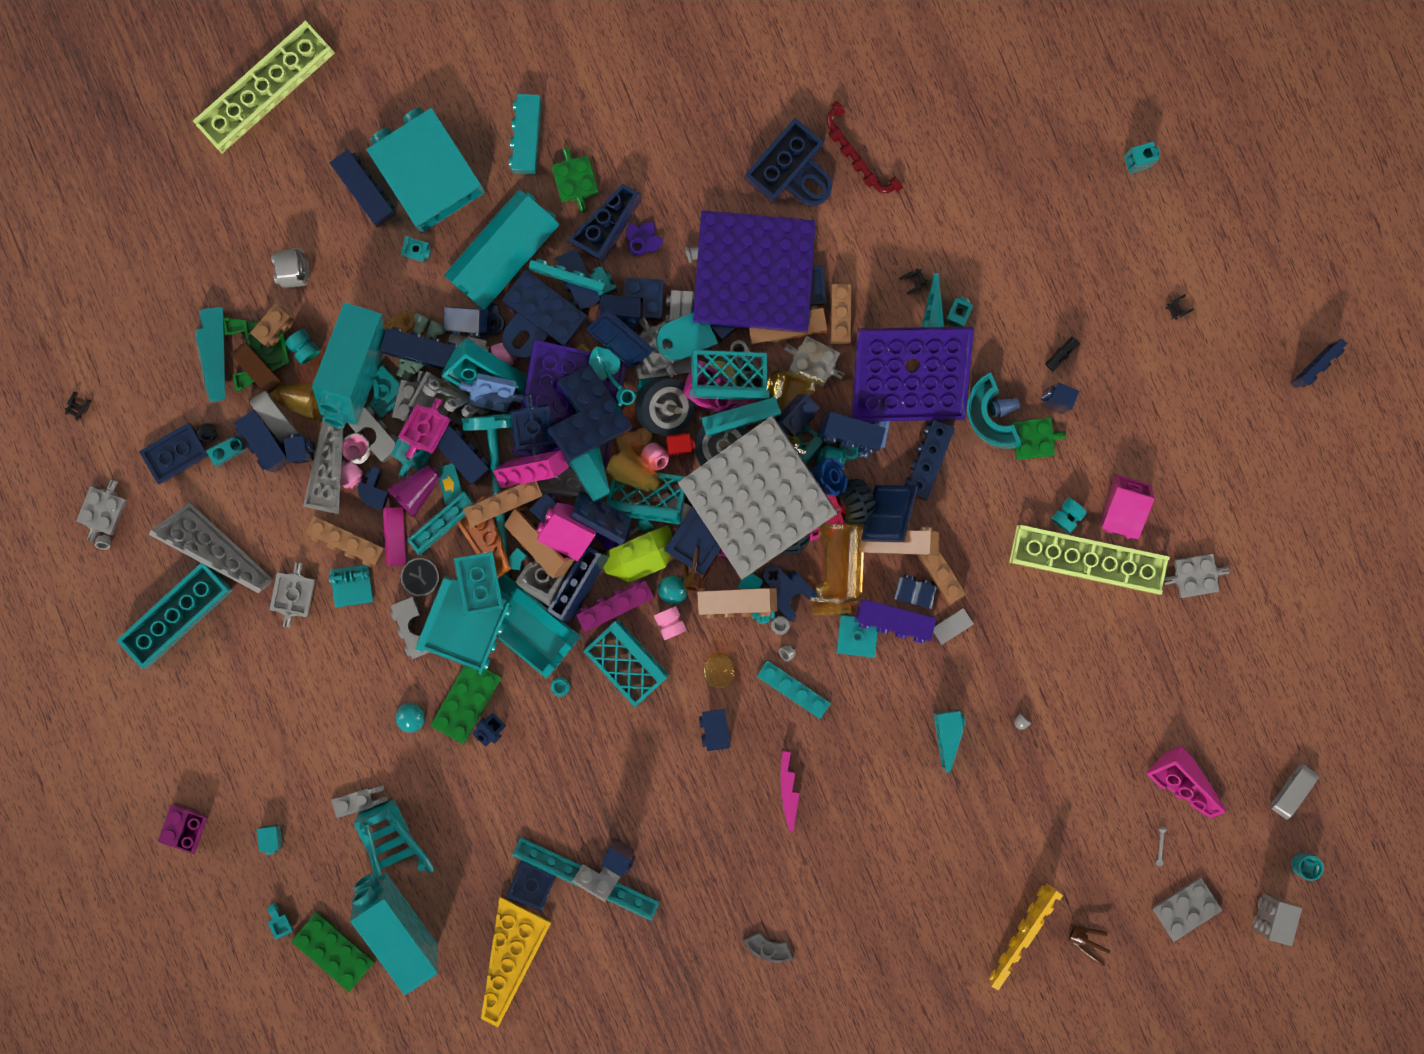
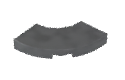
[743,931,794,963]

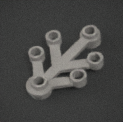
[422,377,492,418]

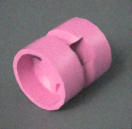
[654,606,687,640]

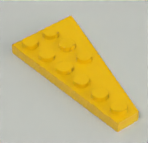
[989,883,1063,990]
[481,896,551,1027]

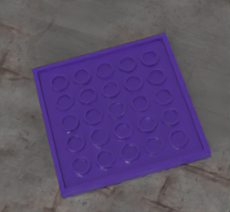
[692,210,816,333]

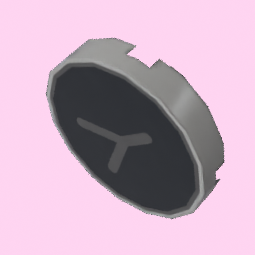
[401,558,440,596]

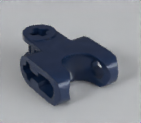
[763,565,818,622]

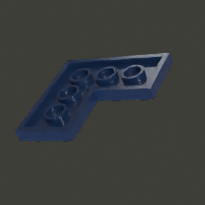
[548,364,633,463]

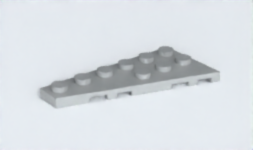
[303,421,343,514]
[149,502,273,593]

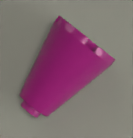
[387,465,440,517]

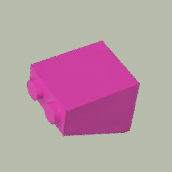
[1101,474,1155,540]
[536,503,596,561]

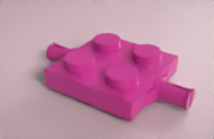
[398,398,451,459]

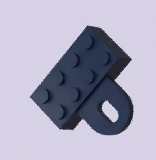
[744,118,832,206]
[502,270,587,359]

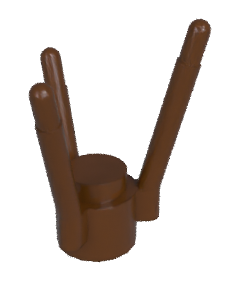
[683,547,717,592]
[1068,926,1110,966]

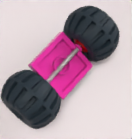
[782,478,876,555]

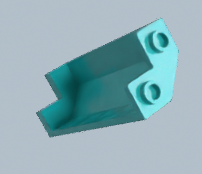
[443,190,559,309]
[496,574,581,679]

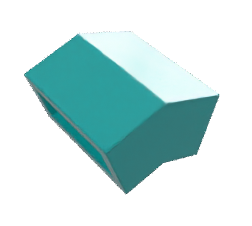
[509,548,529,570]

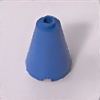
[809,458,847,496]

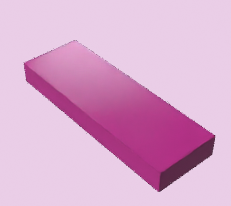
[383,507,406,566]

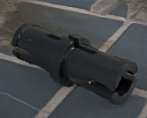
[1045,336,1080,372]

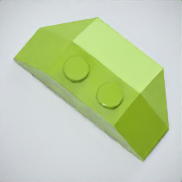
[603,525,673,583]

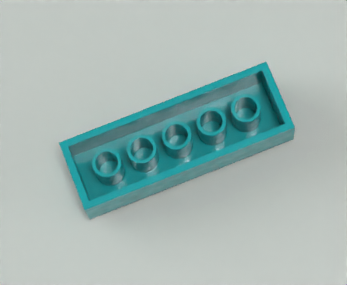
[116,563,233,669]

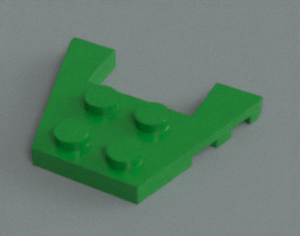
[223,318,290,392]

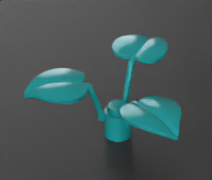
[589,346,652,406]

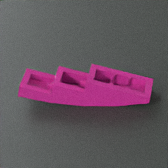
[780,750,800,831]

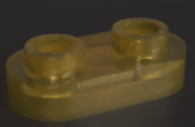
[384,311,415,333]

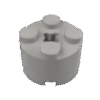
[271,247,310,289]

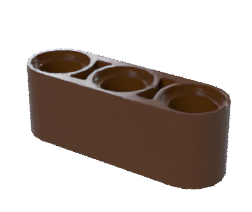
[230,341,282,394]

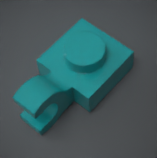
[267,902,294,940]

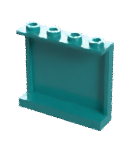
[415,575,512,674]

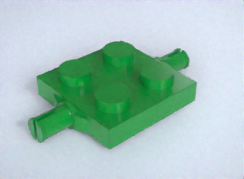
[551,147,598,212]
[1012,417,1066,460]

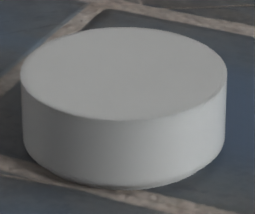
[771,616,790,635]

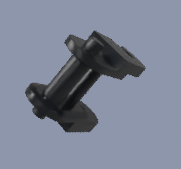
[899,268,928,295]
[1165,294,1194,320]
[65,391,92,421]

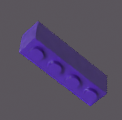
[854,599,936,644]

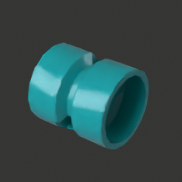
[285,329,321,365]
[1051,497,1087,534]
[1291,852,1324,881]

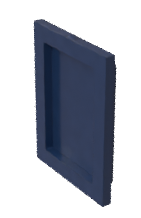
[586,309,655,369]
[861,485,918,542]
[664,507,721,576]

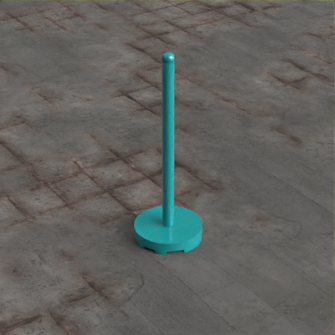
[461,413,512,578]

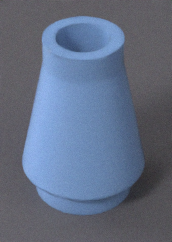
[990,398,1020,418]

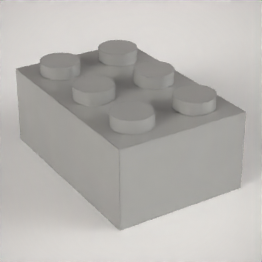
[1253,893,1302,946]

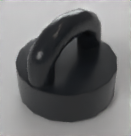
[197,423,217,442]

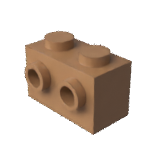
[250,304,294,348]

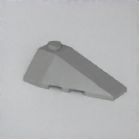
[516,560,576,606]

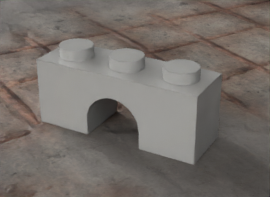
[348,405,398,463]
[390,597,430,659]

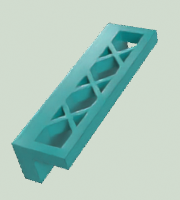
[701,397,781,437]

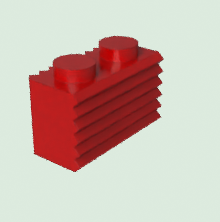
[666,433,695,457]

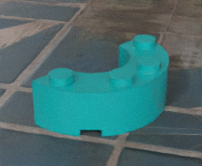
[967,372,1022,449]

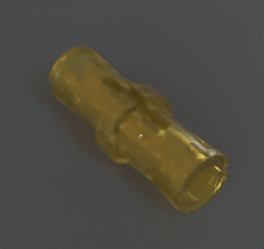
[812,601,851,617]

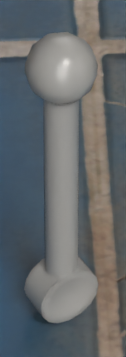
[1155,826,1167,866]

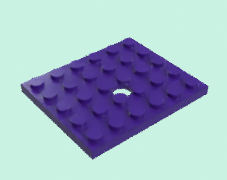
[851,327,974,422]
[512,340,626,472]

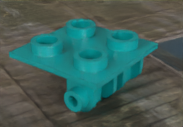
[329,565,373,608]

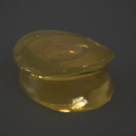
[703,653,735,688]

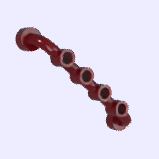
[826,100,903,194]

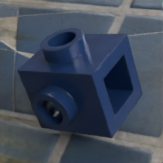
[472,713,506,747]

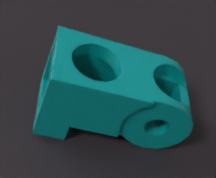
[206,436,246,468]

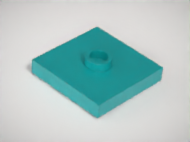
[836,615,878,658]

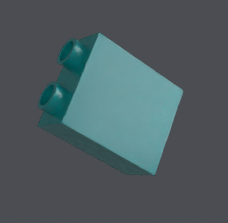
[366,107,485,234]
[312,302,385,428]
[350,872,438,996]

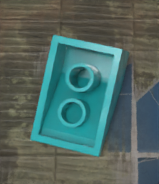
[933,709,966,773]

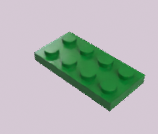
[430,665,502,745]
[291,911,375,992]

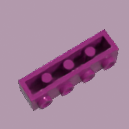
[576,579,654,632]

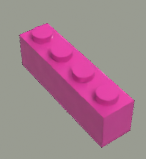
[493,450,569,488]

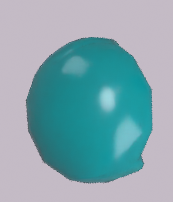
[658,575,688,606]
[396,702,425,733]

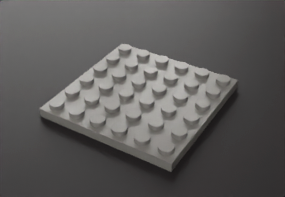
[678,416,838,579]

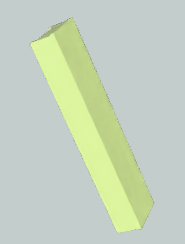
[193,20,335,154]
[1009,525,1170,595]

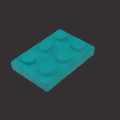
[454,552,503,617]

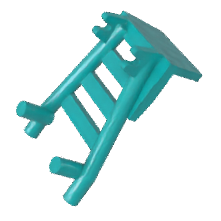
[353,798,434,878]

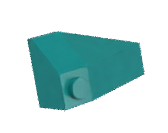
[921,273,944,327]
[565,447,610,502]

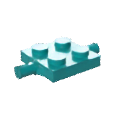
[390,421,431,478]

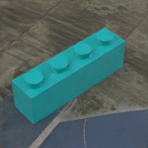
[509,94,542,175]

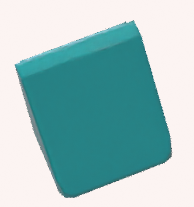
[738,574,764,590]

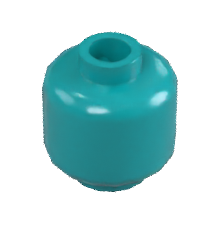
[816,445,846,466]

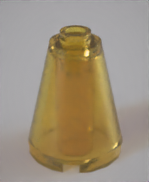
[272,383,323,422]
[605,443,660,492]

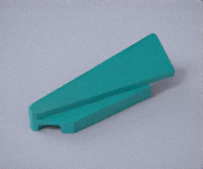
[195,307,225,402]

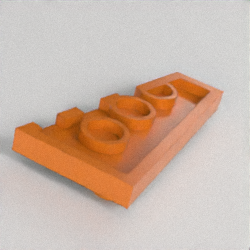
[457,496,511,578]

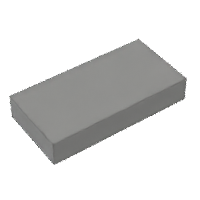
[933,608,974,645]

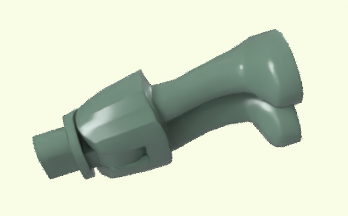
[396,312,447,381]

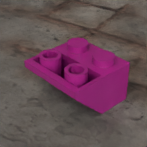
[158,803,208,854]

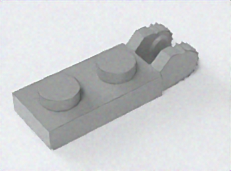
[331,785,388,818]

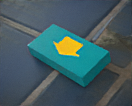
[436,464,463,505]

